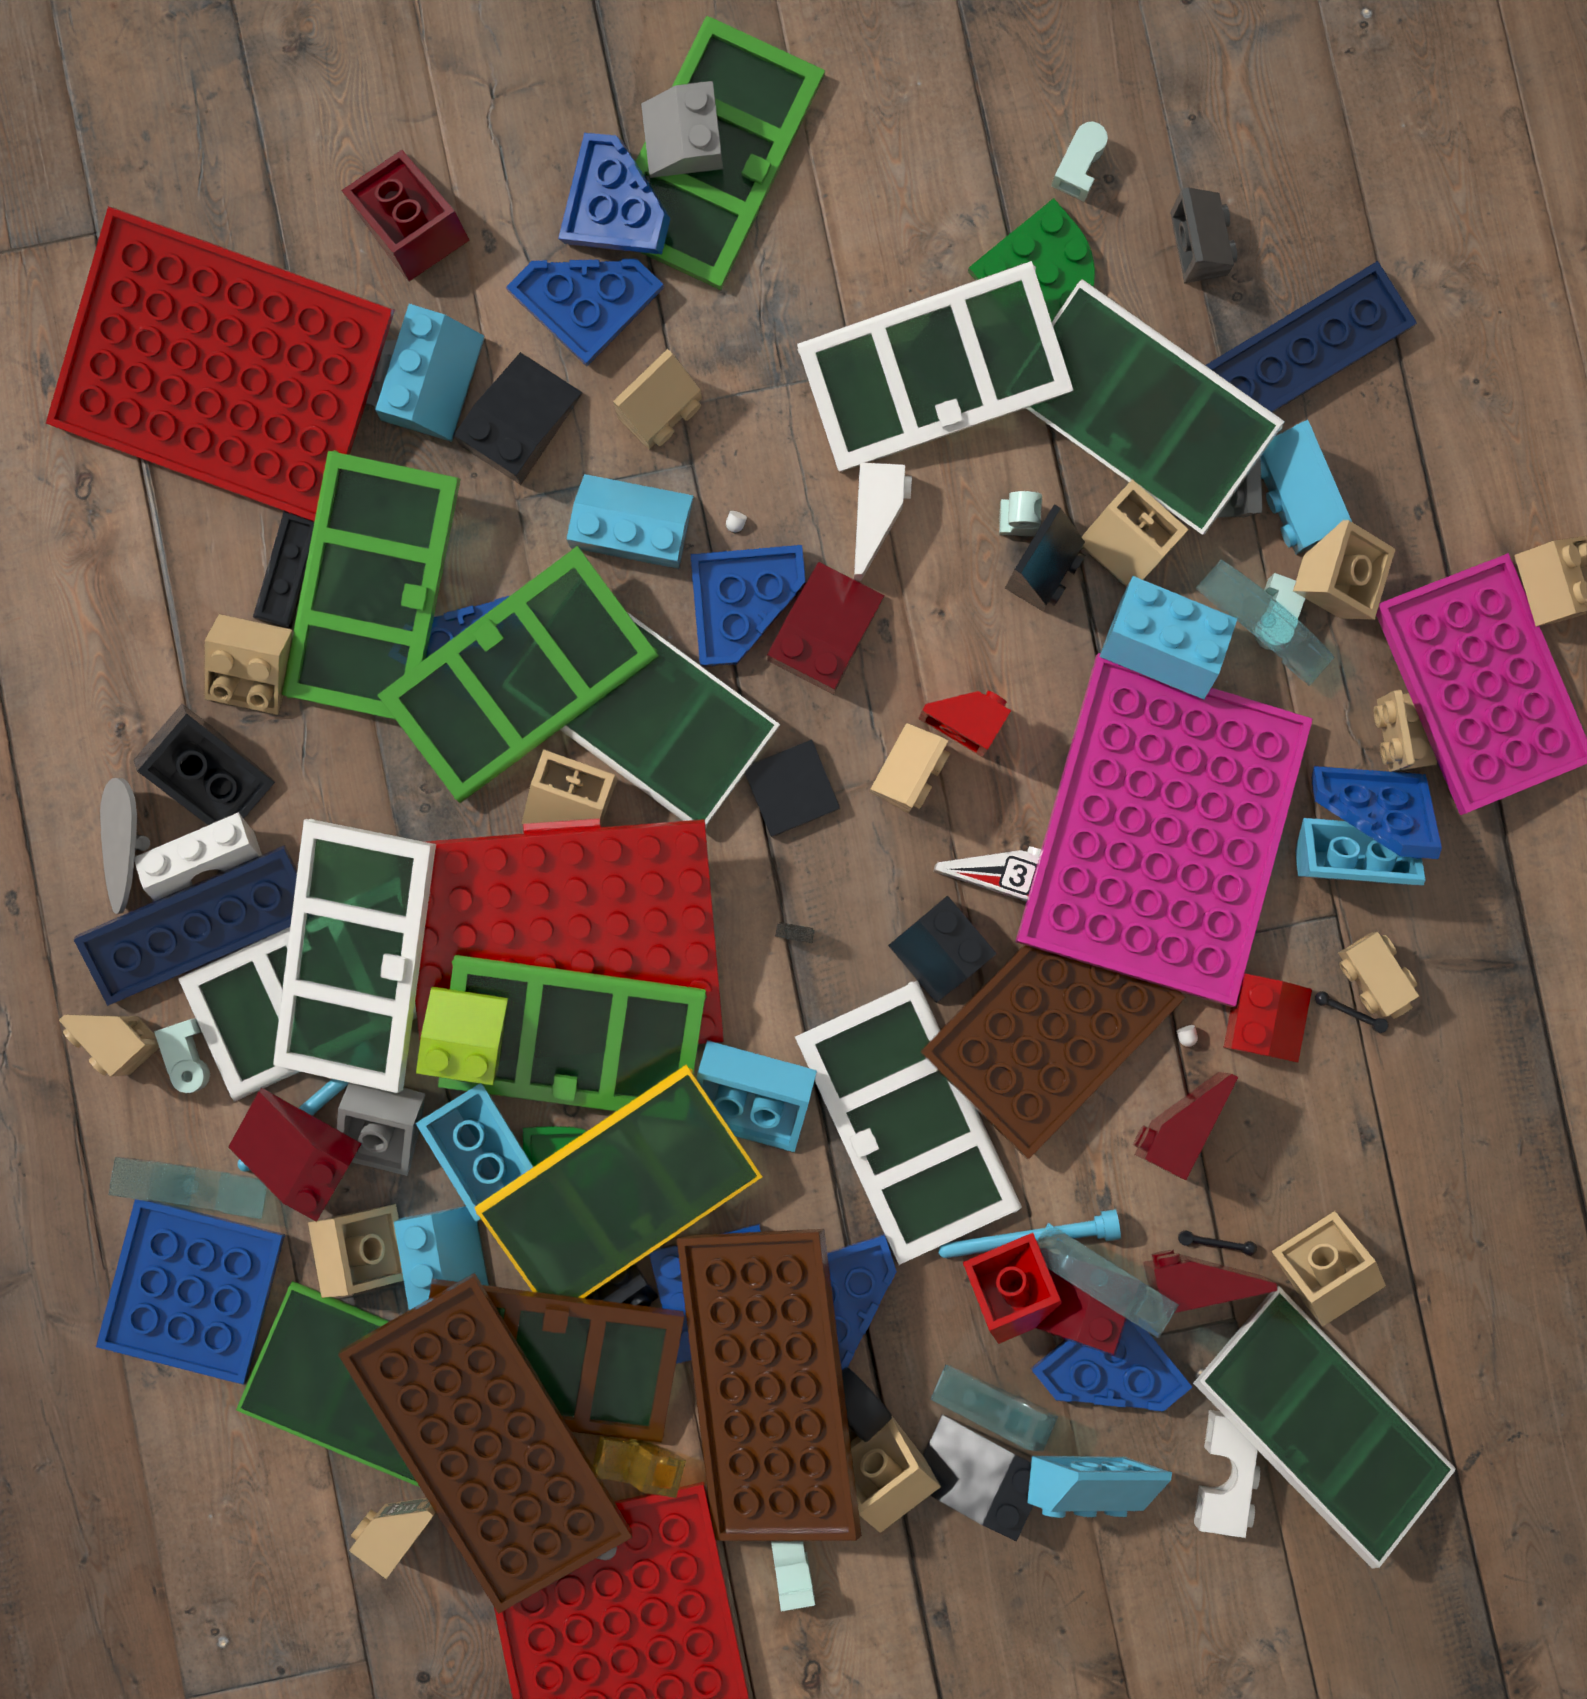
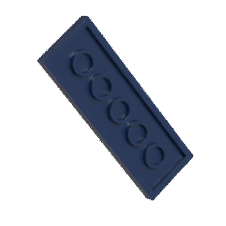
[1190,261,1417,441]
[73,845,316,1006]

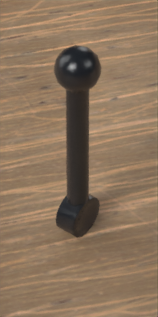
[1315,991,1388,1033]
[1178,1230,1257,1256]

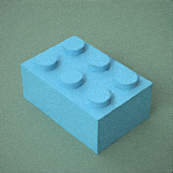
[1099,576,1237,699]

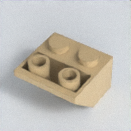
[1082,479,1189,587]
[1514,536,1587,626]
[205,614,292,715]
[869,723,950,814]
[522,749,618,825]
[59,1015,159,1077]

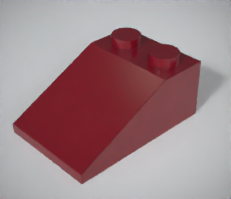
[341,150,470,282]
[767,562,885,695]
[1133,1072,1238,1180]
[228,1088,362,1222]
[1034,1249,1139,1357]
[1143,1250,1278,1315]

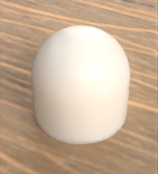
[726,511,747,533]
[1177,1025,1198,1047]

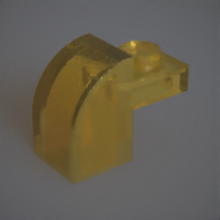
[592,1436,686,1498]

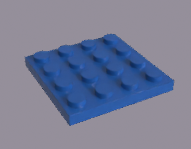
[96,1197,285,1385]

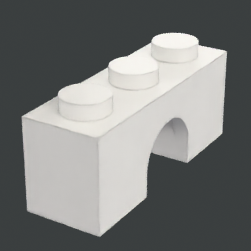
[134,812,262,901]
[1194,1410,1260,1538]

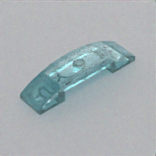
[1196,559,1335,686]
[108,1157,267,1219]
[1037,1223,1179,1338]

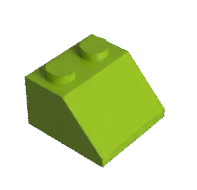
[416,987,508,1085]

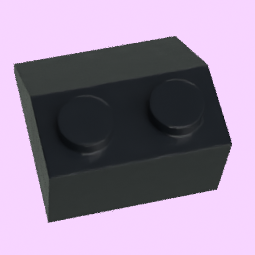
[888,896,997,1003]

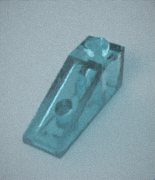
[930,1364,1058,1452]

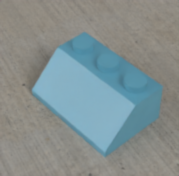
[375,304,485,442]
[1260,420,1352,555]
[566,474,694,569]
[1295,818,1425,885]
[686,1041,817,1152]
[415,1083,542,1222]
[394,1206,489,1310]
[1027,1456,1172,1518]

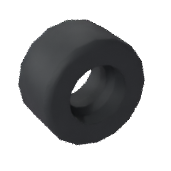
[842,1367,892,1442]

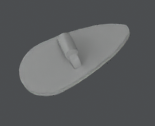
[100,778,150,914]

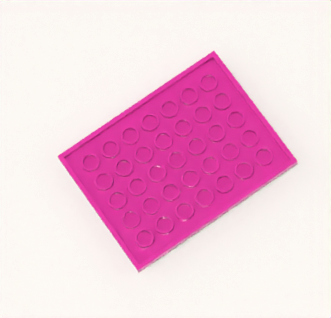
[1015,653,1313,1007]

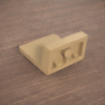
[1374,690,1437,772]

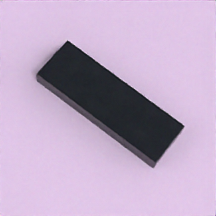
[253,511,314,629]

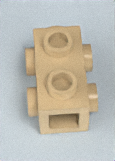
[1338,932,1419,1019]

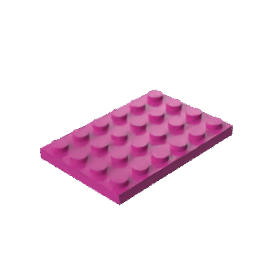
[1376,553,1587,815]

